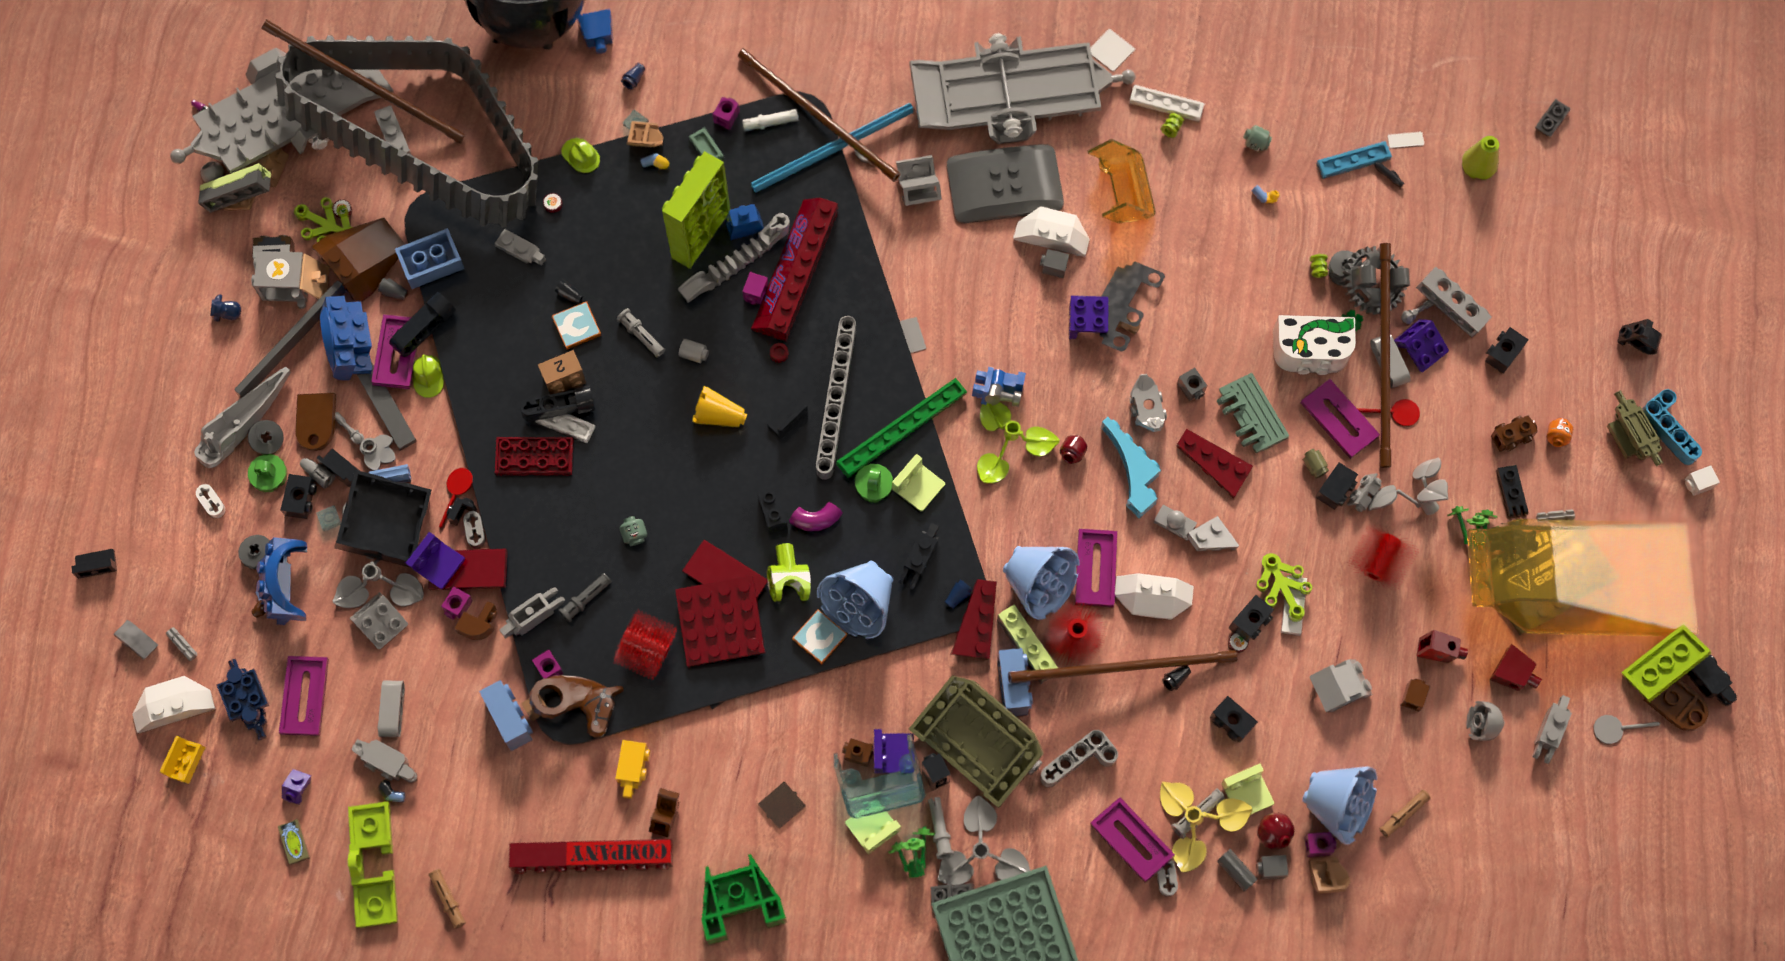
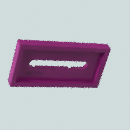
[371,314,417,389]
[1300,379,1380,459]
[1075,529,1117,607]
[279,656,329,736]
[1090,797,1175,883]

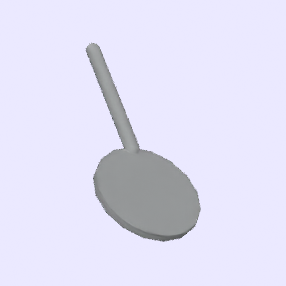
[1593,715,1660,744]

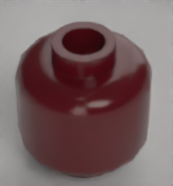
[1060,435,1088,464]

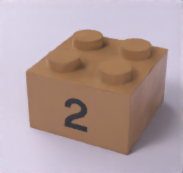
[538,350,586,395]

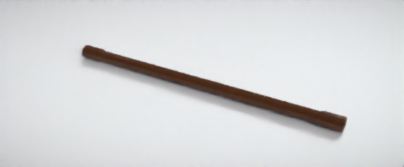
[261,19,465,143]
[738,49,901,182]
[1380,243,1391,468]
[1008,650,1238,684]

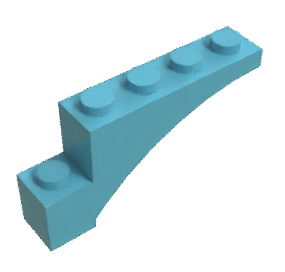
[1101,417,1161,519]

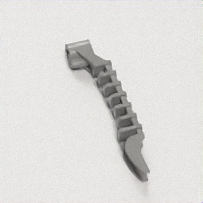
[678,213,789,303]

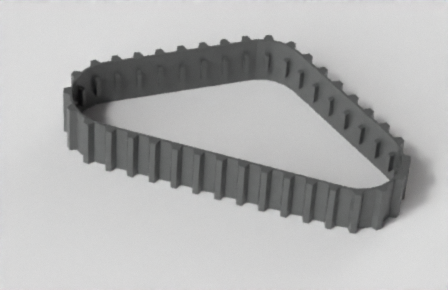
[275,36,538,227]

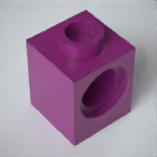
[713,96,740,129]
[742,272,768,304]
[441,587,473,620]
[532,650,564,679]
[1304,832,1336,857]

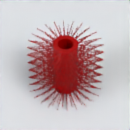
[1347,525,1419,590]
[1044,601,1107,667]
[613,610,677,679]

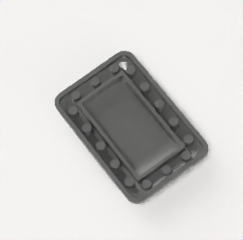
[947,144,1064,223]

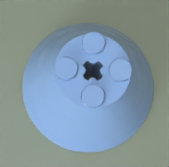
[1003,546,1080,620]
[817,561,893,639]
[1303,766,1377,845]

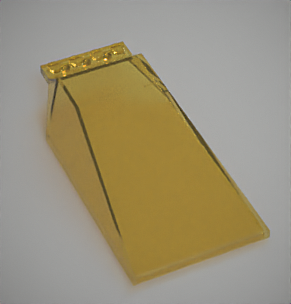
[1467,519,1699,637]

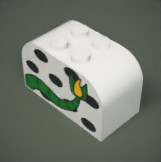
[1273,315,1355,375]

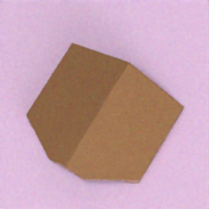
[627,121,664,147]
[1309,857,1351,893]

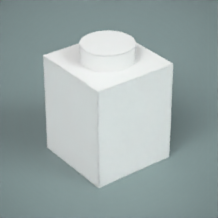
[1685,466,1720,496]

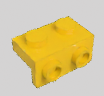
[160,736,206,784]

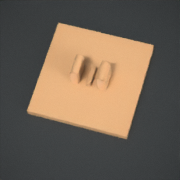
[300,254,330,300]

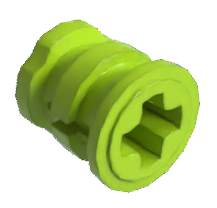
[1160,113,1184,138]
[1309,254,1328,278]

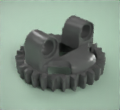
[1341,246,1410,315]

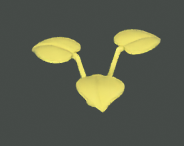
[1160,782,1253,872]

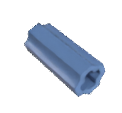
[369,464,411,483]

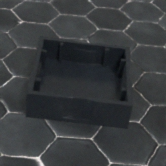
[334,470,432,568]

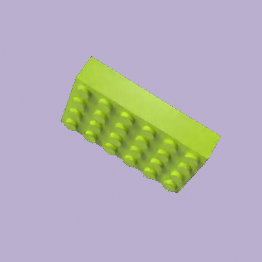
[662,151,730,268]

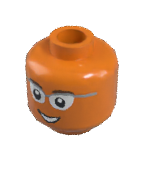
[1546,418,1574,447]

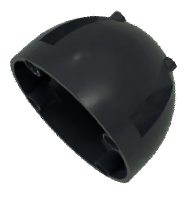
[464,0,585,50]

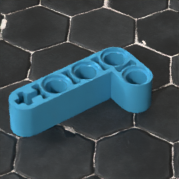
[1642,389,1702,465]

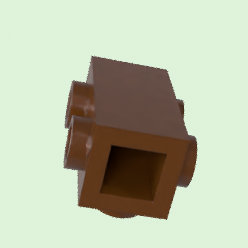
[1491,415,1538,452]

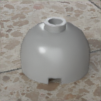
[1466,701,1504,741]

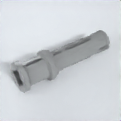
[616,308,665,358]
[1171,788,1225,839]
[928,797,954,859]

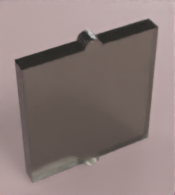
[758,781,806,829]

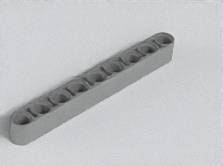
[816,316,856,479]

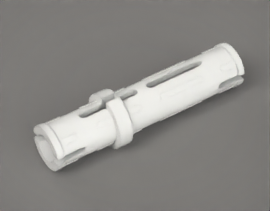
[742,109,798,131]

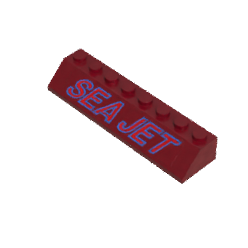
[751,198,838,342]

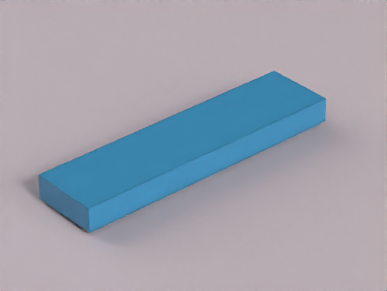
[1316,141,1392,179]

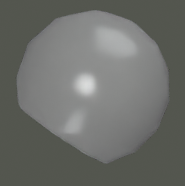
[200,161,224,182]

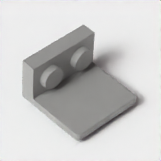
[350,592,408,649]

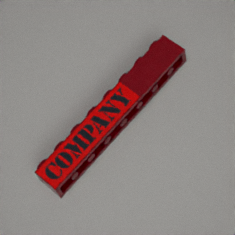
[509,839,673,874]

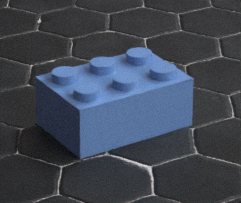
[395,228,464,289]
[997,648,1033,716]
[479,680,533,751]

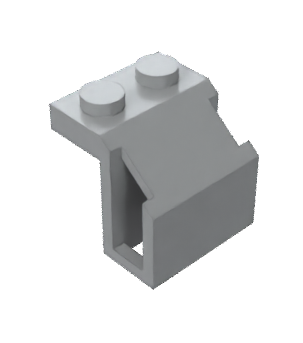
[896,155,942,206]
[1309,659,1373,712]

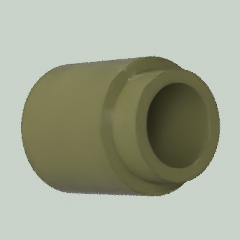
[1302,449,1329,478]

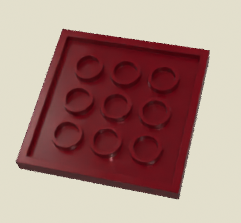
[675,576,765,667]

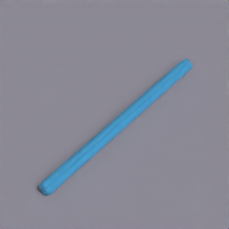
[751,103,914,192]

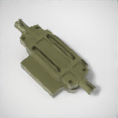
[1607,390,1663,467]

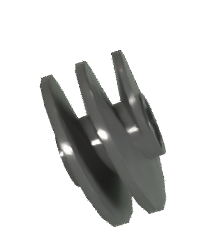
[1328,250,1362,286]
[248,420,284,454]
[238,535,270,570]

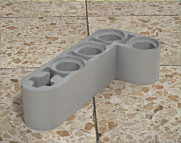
[1040,730,1118,787]

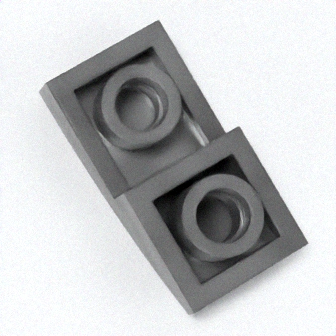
[1535,99,1571,137]
[113,620,158,660]
[931,883,974,903]

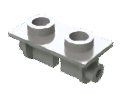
[1347,473,1382,512]

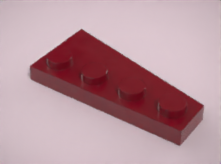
[1176,429,1253,499]
[950,579,997,660]

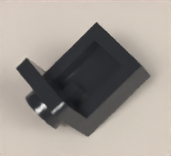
[447,497,477,526]

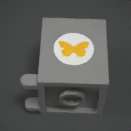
[251,251,308,309]

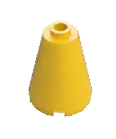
[692,386,747,427]

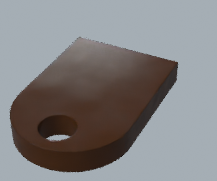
[295,393,336,451]
[1643,679,1709,731]

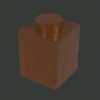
[1400,679,1430,712]

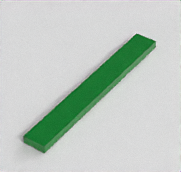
[836,378,967,478]

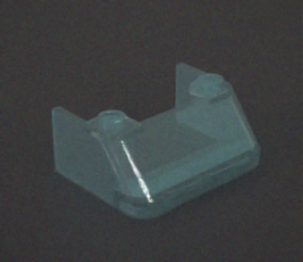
[834,734,925,818]

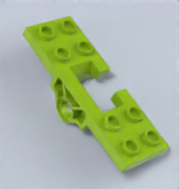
[348,802,398,928]

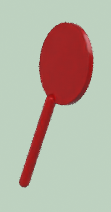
[1357,399,1420,426]
[439,468,473,528]

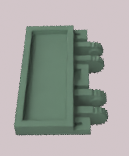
[1217,373,1289,453]

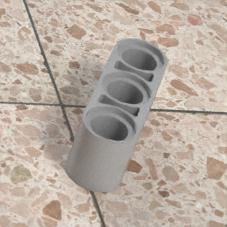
[1370,335,1411,388]
[378,680,405,737]

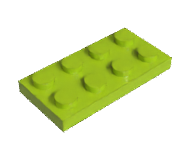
[1622,624,1711,702]

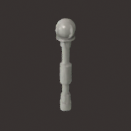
[1401,290,1444,324]
[335,412,364,444]

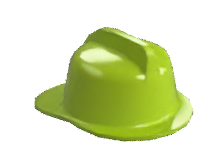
[561,138,600,173]
[413,354,444,398]

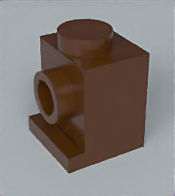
[842,738,873,767]

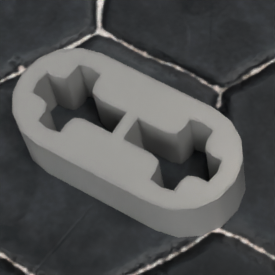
[464,511,485,548]
[1156,860,1178,897]

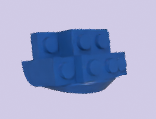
[320,296,372,381]
[256,537,308,625]

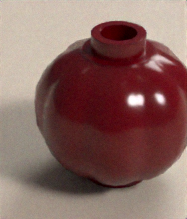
[1257,813,1295,849]

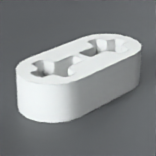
[196,484,225,518]

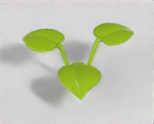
[977,402,1060,484]

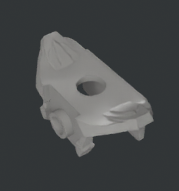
[1130,374,1167,432]

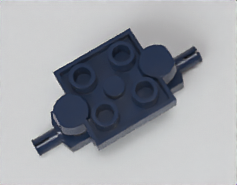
[217,659,270,740]

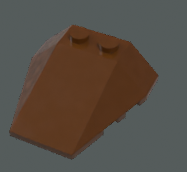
[312,218,405,302]

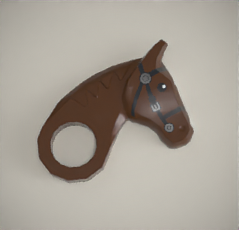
[529,675,624,738]

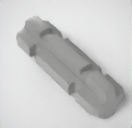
[1536,509,1575,524]
[166,628,197,661]

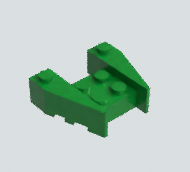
[701,854,787,945]

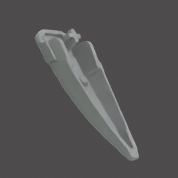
[194,367,291,468]

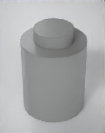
[679,339,709,363]

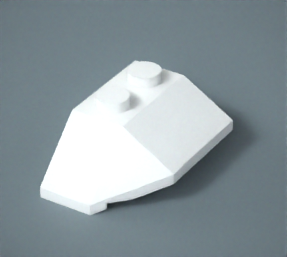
[1013,207,1090,257]
[1115,573,1194,620]
[133,676,215,733]

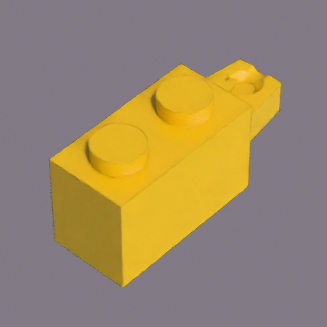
[615,740,650,799]

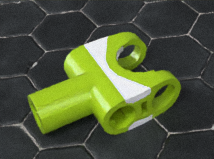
[767,543,810,601]

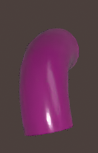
[789,502,843,531]

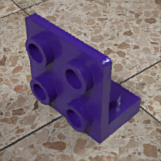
[1069,296,1108,339]
[1394,319,1449,372]
[406,532,465,589]
[874,729,914,774]

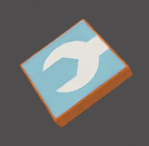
[552,301,601,350]
[792,610,848,664]

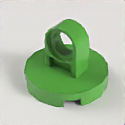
[248,454,288,492]
[855,464,893,502]

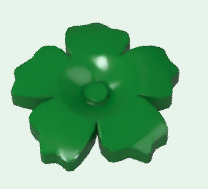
[1341,309,1364,331]

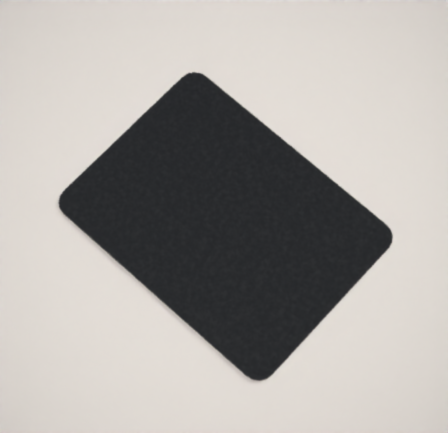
[404,91,986,745]

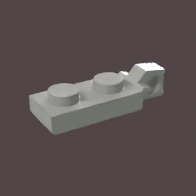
[495,229,546,265]

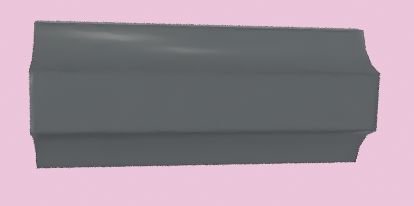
[1217,849,1258,891]

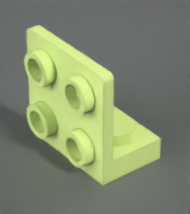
[892,454,945,512]
[1221,764,1274,814]
[845,799,901,854]

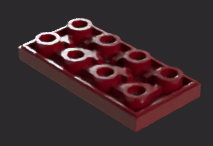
[495,437,574,475]
[682,540,768,599]
[428,549,508,590]

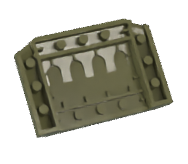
[909,676,1044,808]

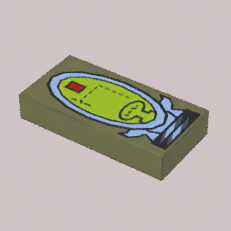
[278,820,310,865]

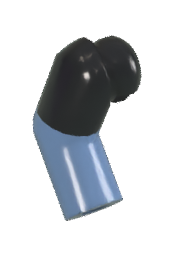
[378,780,405,802]

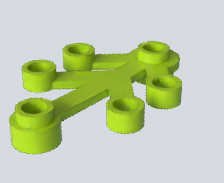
[294,197,352,242]
[1256,553,1312,622]

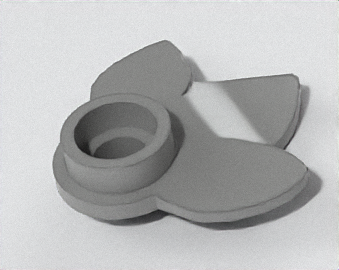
[360,435,396,471]

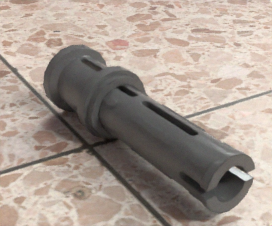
[558,573,612,623]

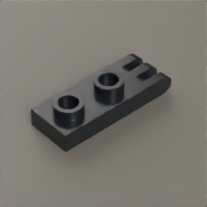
[1496,465,1529,518]

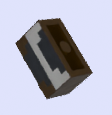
[252,235,295,260]

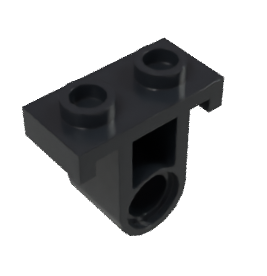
[1617,319,1662,355]

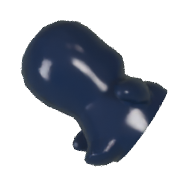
[210,294,241,322]

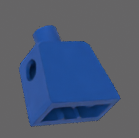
[577,9,613,54]
[726,204,764,240]

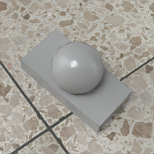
[1154,505,1197,540]

